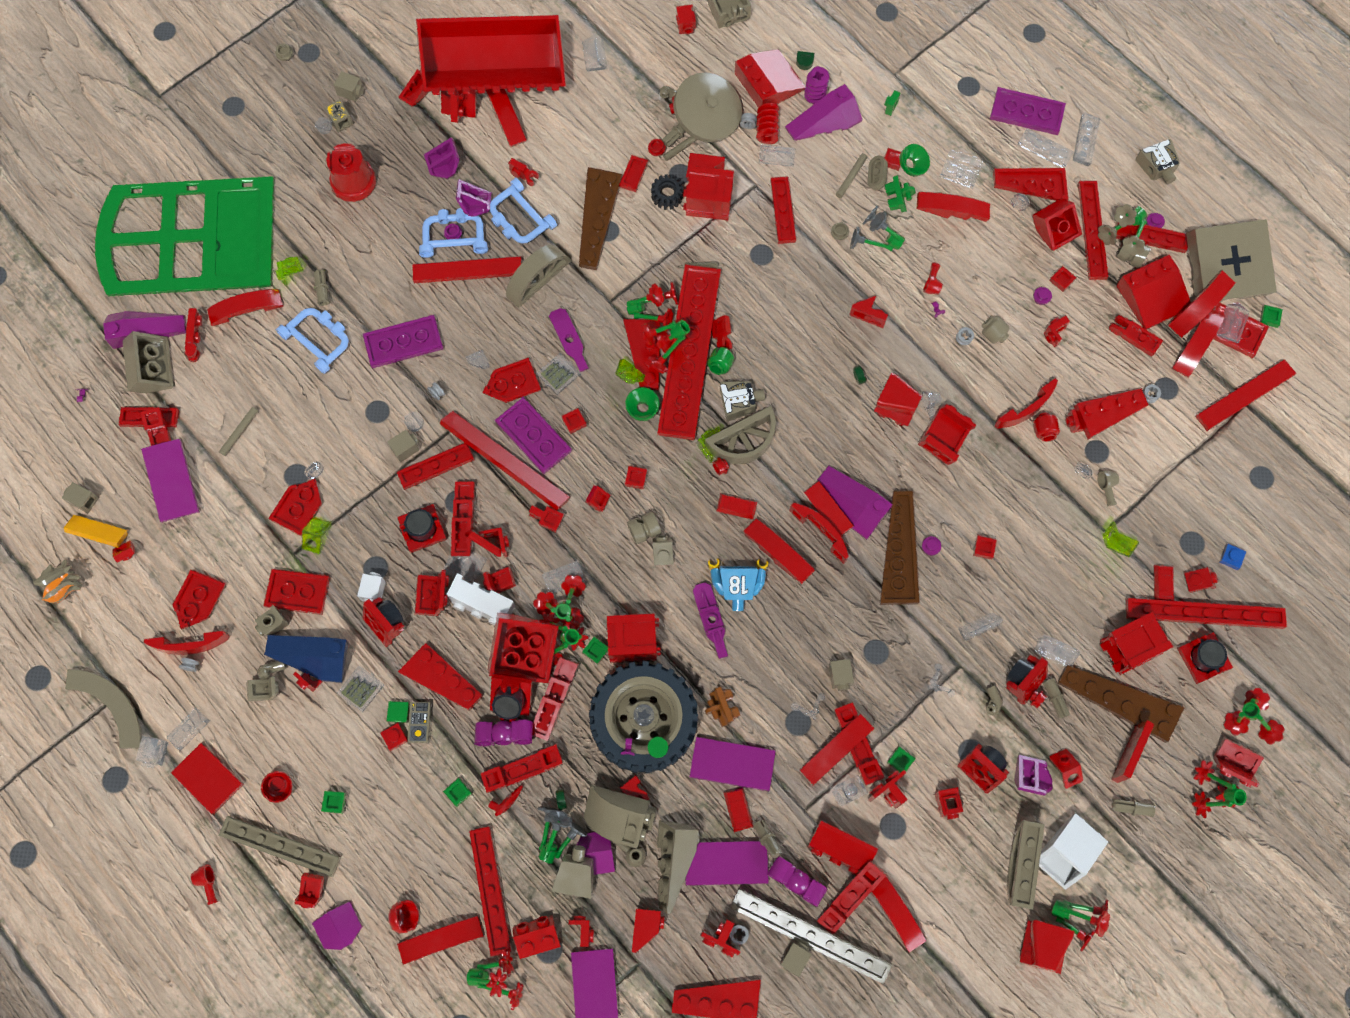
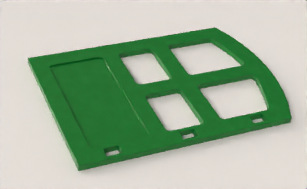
[95,176,274,296]

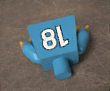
[708,559,768,611]

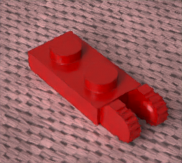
[184,308,202,362]
[1109,315,1163,357]

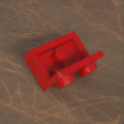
[512,915,560,959]

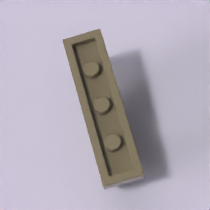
[506,245,571,308]
[704,406,776,464]
[1007,820,1045,910]

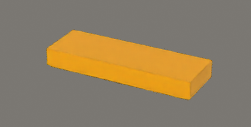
[63,515,128,548]

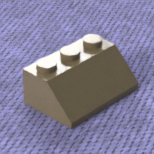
[123,331,174,394]

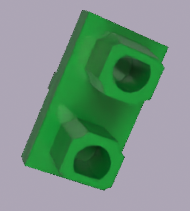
[885,175,916,213]

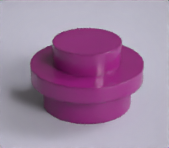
[1146,213,1165,228]
[444,224,462,239]
[1033,287,1052,305]
[922,536,941,556]

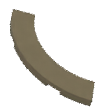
[65,669,142,749]

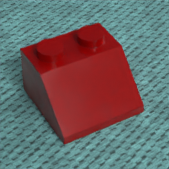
[1032,199,1082,251]

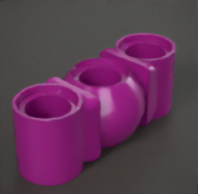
[474,720,533,746]
[767,856,828,907]

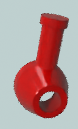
[923,263,943,295]
[191,864,218,905]

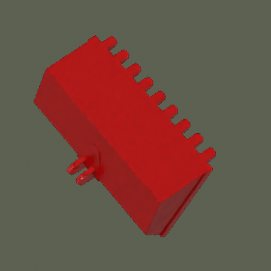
[416,15,566,95]

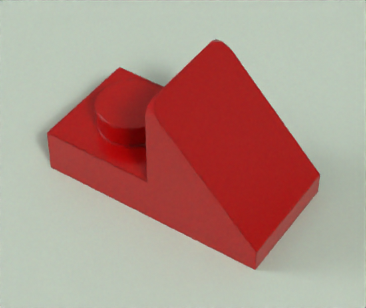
[849,296,888,328]

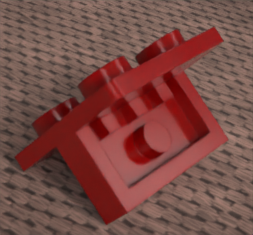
[441,90,476,123]
[868,770,908,809]
[700,920,741,958]

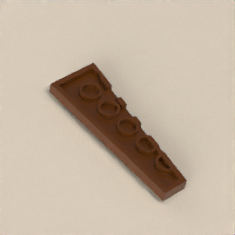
[579,167,622,271]
[880,491,919,605]
[1057,665,1184,743]

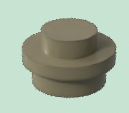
[275,43,293,61]
[831,222,849,240]

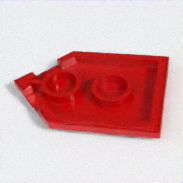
[482,357,541,403]
[268,479,322,536]
[172,569,226,630]

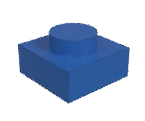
[1219,544,1246,570]

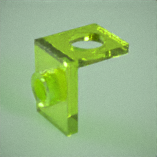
[697,427,721,463]
[302,517,331,554]
[1103,521,1139,558]

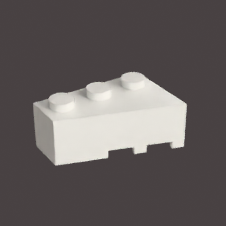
[447,573,515,626]

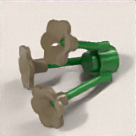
[1098,204,1147,256]

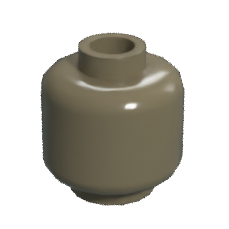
[982,316,1010,344]

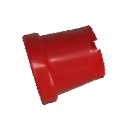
[326,143,377,202]

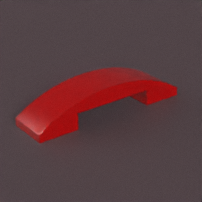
[1168,270,1236,338]
[207,289,283,326]
[1172,310,1225,378]
[994,378,1058,429]
[140,407,171,446]
[789,503,849,564]
[144,631,229,655]
[834,702,885,786]
[480,744,563,793]
[817,860,886,934]
[871,877,926,953]
[397,916,484,965]

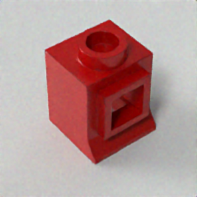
[676,4,696,34]
[935,787,964,820]

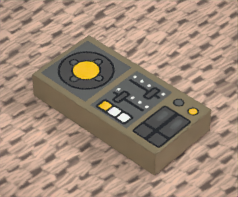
[408,702,431,743]

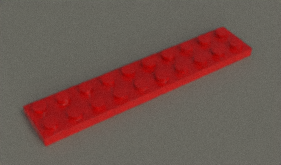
[657,264,721,440]

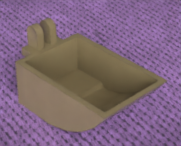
[707,0,751,28]
[584,785,657,849]

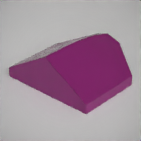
[424,138,460,179]
[455,179,492,217]
[1014,755,1053,796]
[577,832,615,875]
[312,902,362,950]

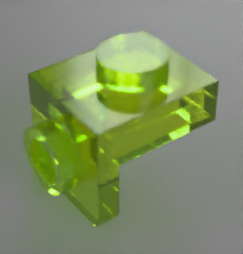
[275,256,304,285]
[615,359,645,384]

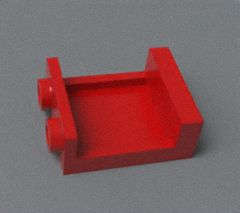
[918,404,976,465]

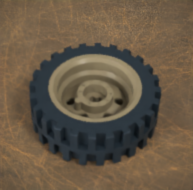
[589,661,698,774]

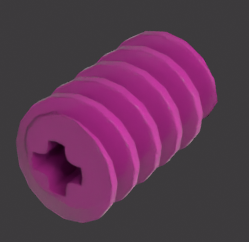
[804,66,829,104]

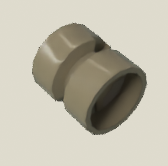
[1116,236,1151,269]
[627,511,662,544]

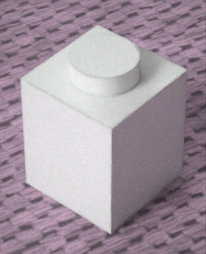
[357,572,386,601]

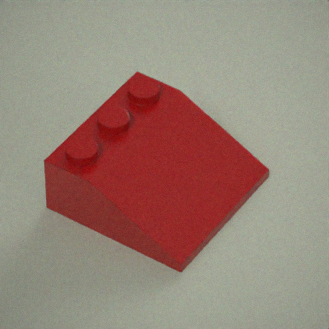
[735,49,805,107]
[1116,254,1191,330]
[487,612,559,684]

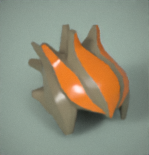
[33,560,82,604]

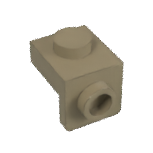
[652,535,673,566]
[246,676,279,702]

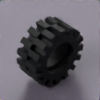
[651,174,683,210]

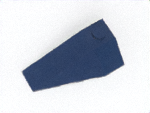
[264,635,348,683]

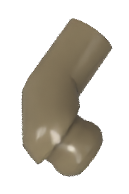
[659,86,677,99]
[257,661,287,679]
[986,686,1003,715]

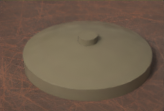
[673,73,742,142]

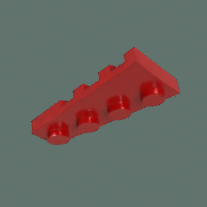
[993,168,1068,201]
[623,319,660,391]
[1074,388,1149,440]
[398,643,483,711]
[672,980,761,1018]

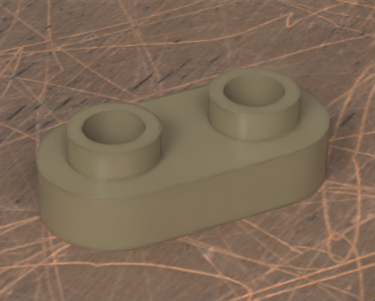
[867,155,888,190]

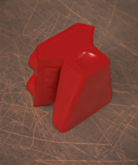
[874,373,923,426]
[1020,920,1075,974]

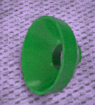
[899,144,930,177]
[625,387,660,421]

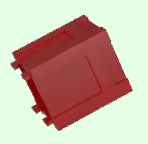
[683,166,734,221]
[1100,612,1173,675]
[607,613,661,663]

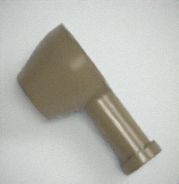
[1097,471,1119,507]
[611,841,646,867]

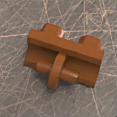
[705,687,740,727]

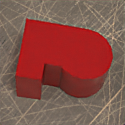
[620,775,649,801]

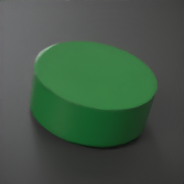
[648,737,668,758]

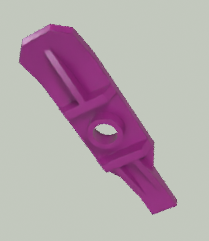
[549,308,589,372]
[693,582,728,659]

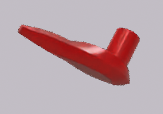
[488,785,523,816]

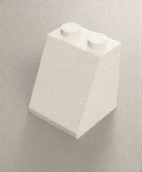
[1039,813,1108,890]

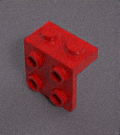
[414,570,449,616]
[1213,737,1264,788]

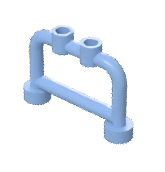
[490,177,557,244]
[419,208,488,258]
[275,308,349,374]

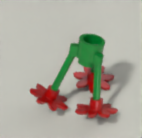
[540,612,589,666]
[1192,760,1247,818]
[467,948,523,1010]

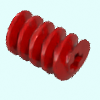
[756,103,779,144]

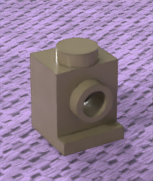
[255,605,289,637]

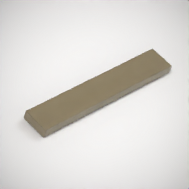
[218,816,341,877]

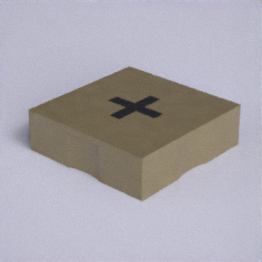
[1186,219,1277,302]

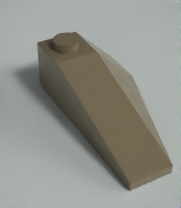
[657,820,699,914]

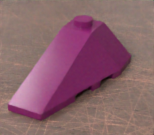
[785,84,863,141]
[103,311,186,349]
[817,466,893,540]

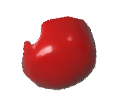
[261,771,292,803]
[388,900,419,934]

